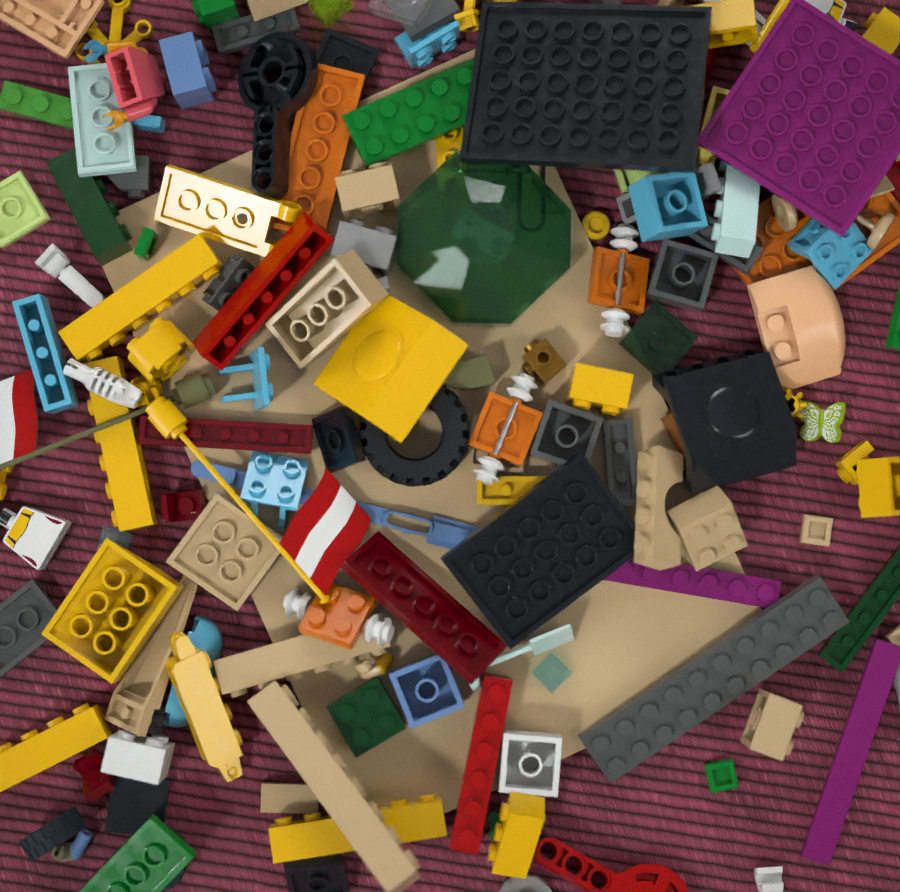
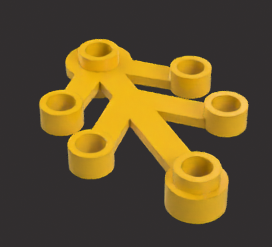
[75,0,153,65]

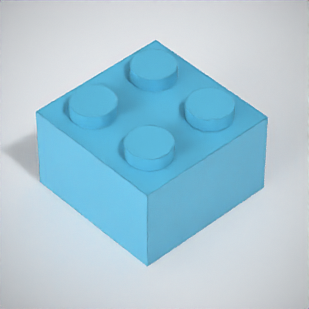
[628,172,708,242]

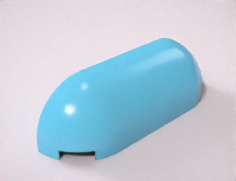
[163,615,223,727]

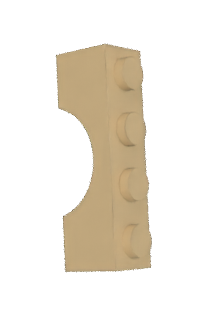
[634,445,683,570]

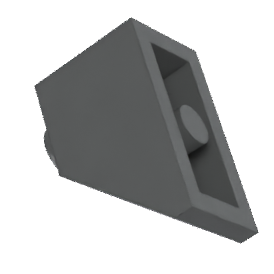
[106,155,154,199]

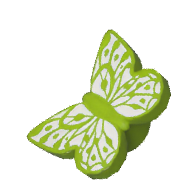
[799,400,846,443]

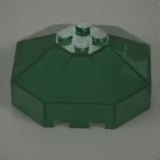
[397,150,571,327]

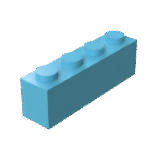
[12,293,80,414]

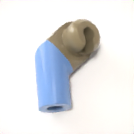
[51,829,93,862]

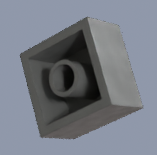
[646,239,719,314]
[528,399,604,467]

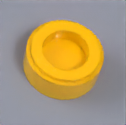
[582,211,610,241]

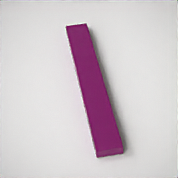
[800,638,900,866]

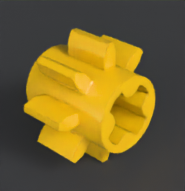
[130,375,164,409]
[785,388,809,420]

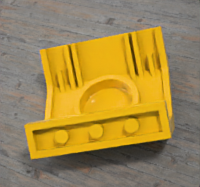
[313,295,468,443]

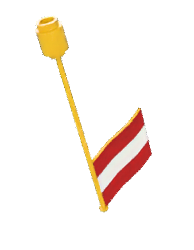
[145,396,371,604]

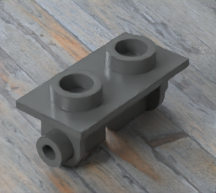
[202,253,255,311]

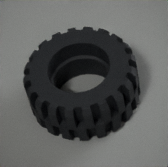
[359,383,470,487]

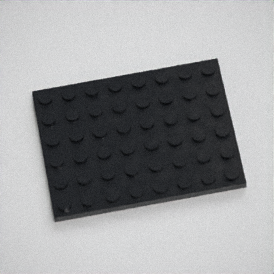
[460,1,712,173]

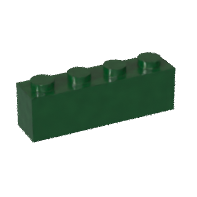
[46,147,132,266]

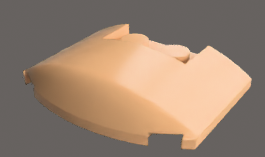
[0,0,105,59]
[747,265,846,392]

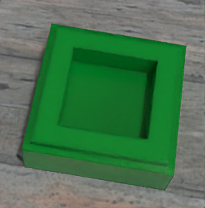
[133,227,158,261]
[703,758,739,793]

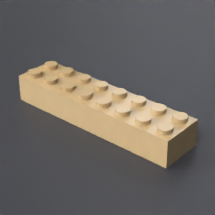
[247,680,421,892]

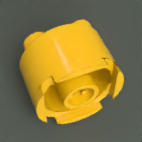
[127,317,195,386]

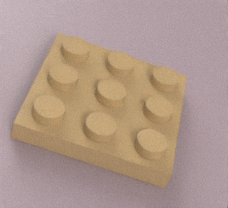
[166,491,283,611]

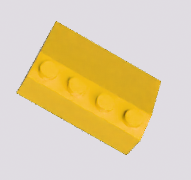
[41,538,185,684]

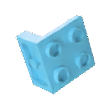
[394,20,460,69]
[787,219,873,289]

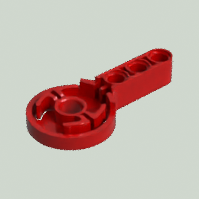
[532,837,689,892]

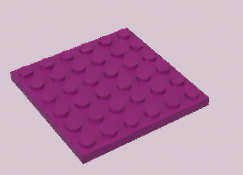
[698,0,900,238]

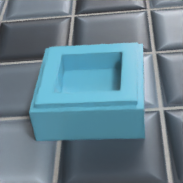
[132,115,166,133]

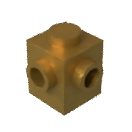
[521,338,567,385]

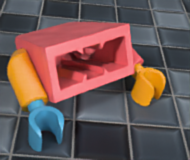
[83,40,165,130]

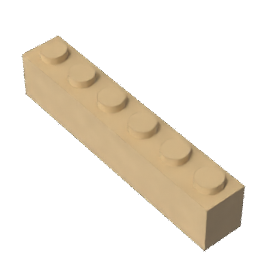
[213,612,392,698]

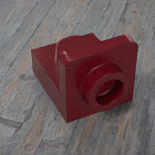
[160,490,207,523]
[73,749,115,803]

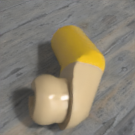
[355,652,394,679]

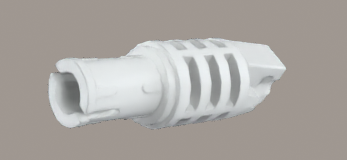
[63,358,143,409]

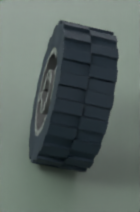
[19,806,87,862]

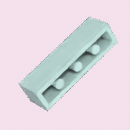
[711,159,760,258]

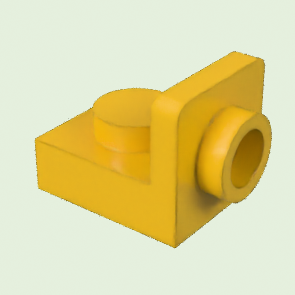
[835,441,874,485]

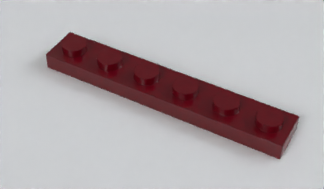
[138,415,313,454]

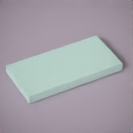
[68,63,137,177]

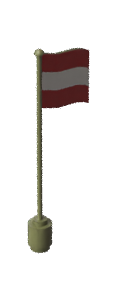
[0,369,216,471]

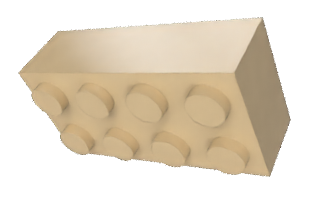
[265,249,389,369]

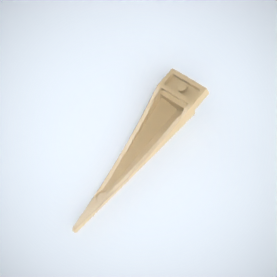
[104,575,198,737]

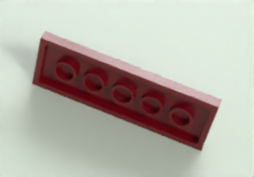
[340,531,508,685]

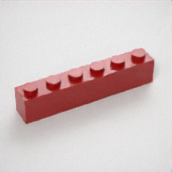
[193,212,334,371]
[449,673,513,855]

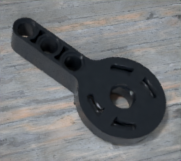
[238,32,319,200]

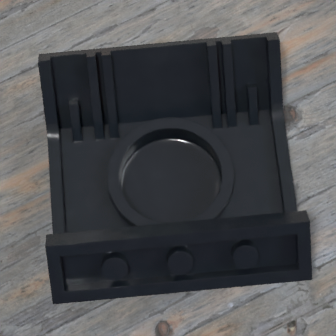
[652,349,797,495]

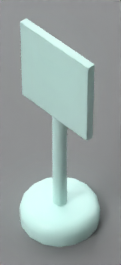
[469,624,574,692]

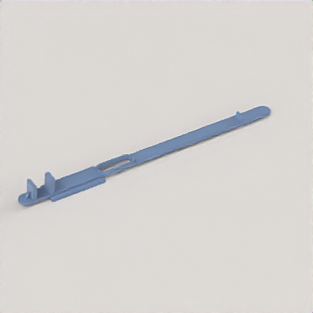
[191,460,480,549]

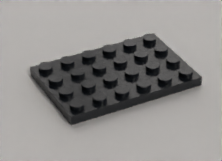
[440,451,635,649]

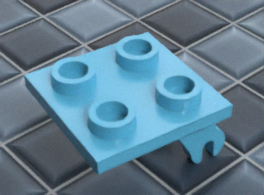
[218,347,273,411]
[240,451,309,531]

